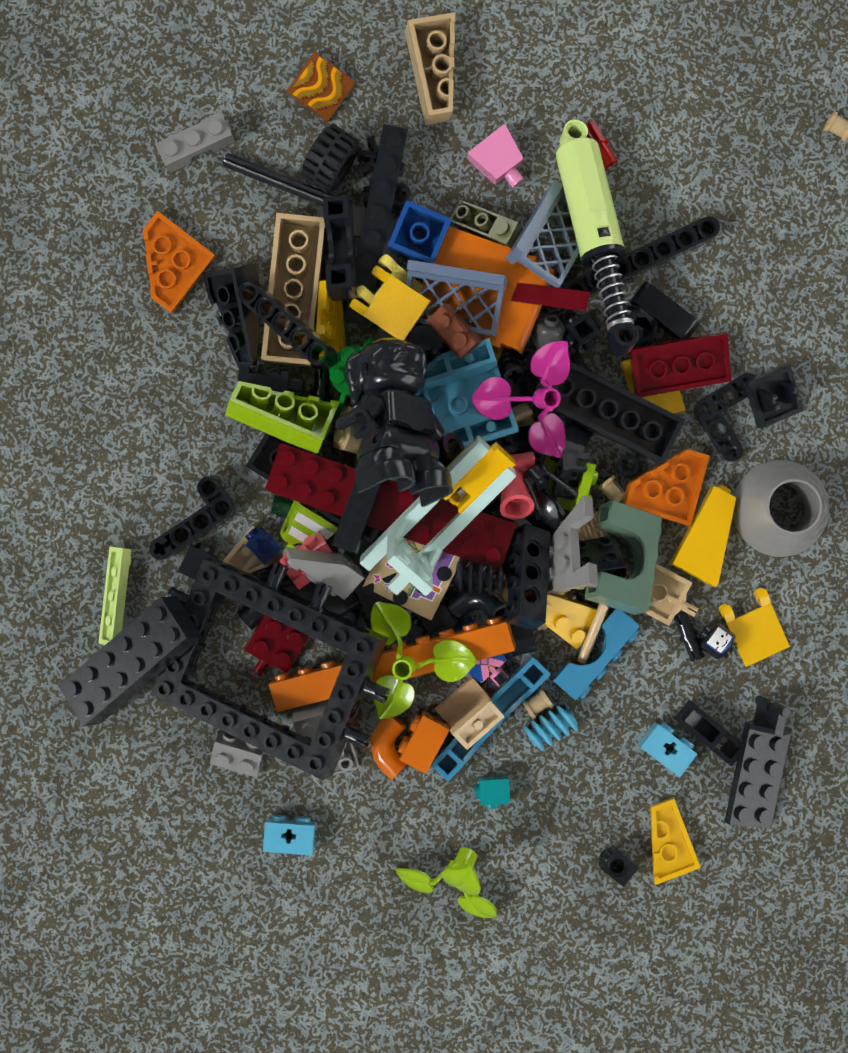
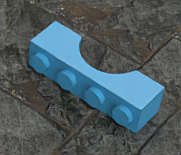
[552,608,640,700]

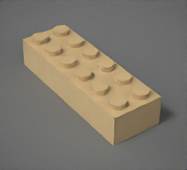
[261,213,327,368]

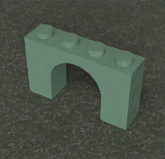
[585,500,662,615]

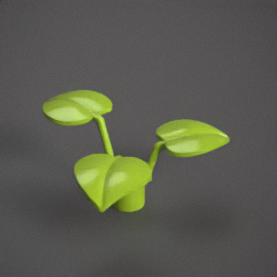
[371,602,477,719]
[395,847,498,918]

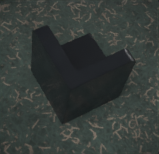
[420,603,457,638]

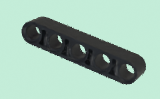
[237,282,337,368]

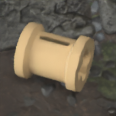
[823,111,848,142]
[597,475,625,502]
[522,688,553,720]

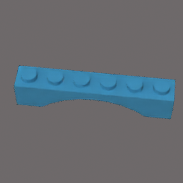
[431,655,551,782]

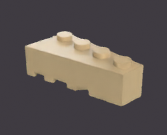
[405,12,456,125]

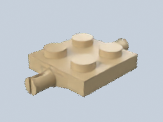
[625,563,699,626]

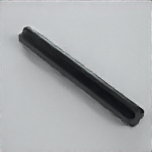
[223,153,334,206]

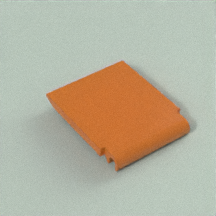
[420,226,556,354]

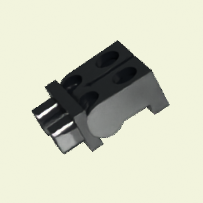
[238,365,304,397]

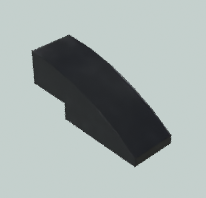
[674,700,741,767]

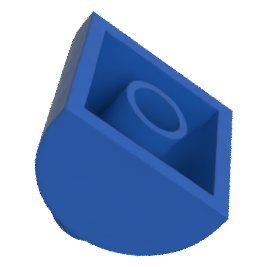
[387,200,452,264]

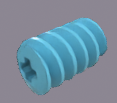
[523,703,578,751]

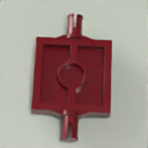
[244,615,310,676]

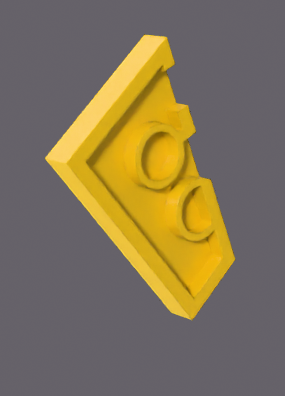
[316,280,346,356]
[545,593,610,649]
[650,797,701,885]

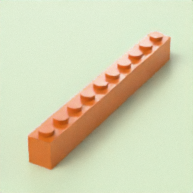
[269,616,516,712]

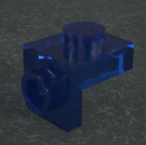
[244,527,282,565]

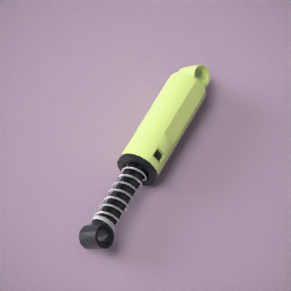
[556,120,639,355]

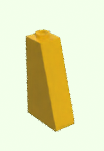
[669,484,736,587]

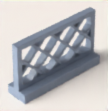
[505,180,579,288]
[406,260,508,337]

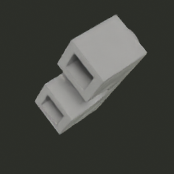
[155,113,235,173]

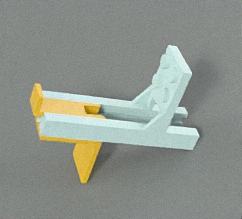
[360,435,516,596]

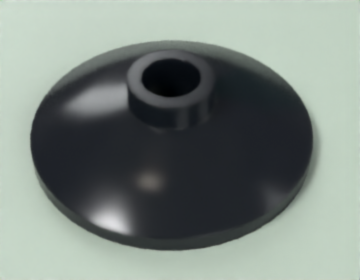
[525,489,560,534]

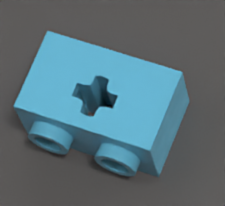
[637,722,697,777]
[263,814,316,856]

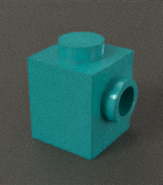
[474,775,510,809]

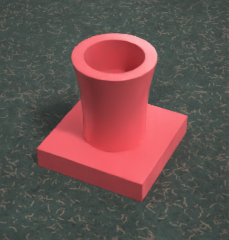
[495,452,535,520]

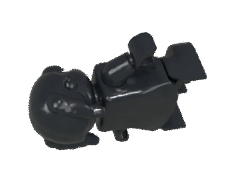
[335,338,464,507]

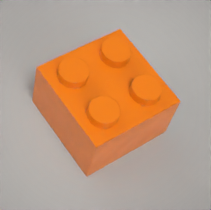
[398,710,450,774]

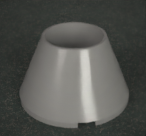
[732,460,829,557]

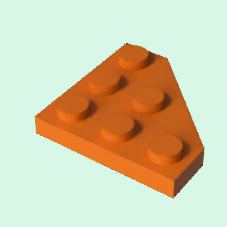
[143,211,216,314]
[622,449,710,526]

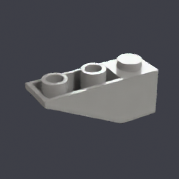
[284,547,364,600]

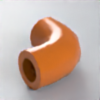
[371,716,406,780]

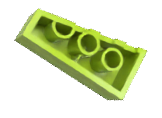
[225,381,340,455]

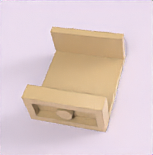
[435,676,505,750]

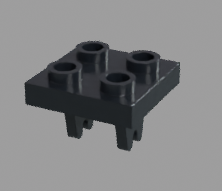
[744,365,804,429]

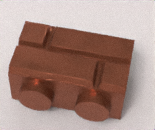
[426,304,483,359]

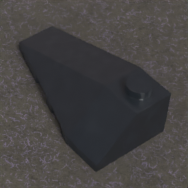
[203,264,260,367]

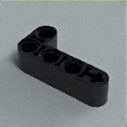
[149,477,235,560]

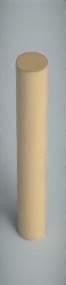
[577,604,609,664]

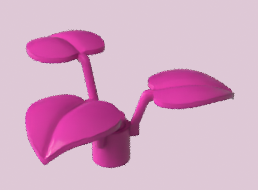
[472,341,570,458]

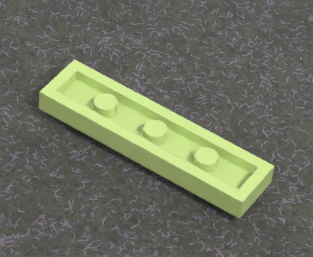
[98,547,131,645]

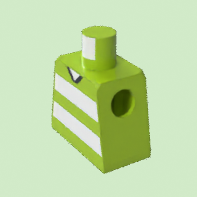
[280,500,338,555]

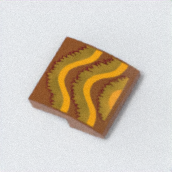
[286,52,356,122]

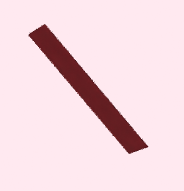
[510,283,590,311]

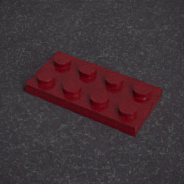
[630,332,732,397]

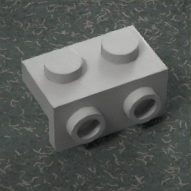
[210,730,264,777]

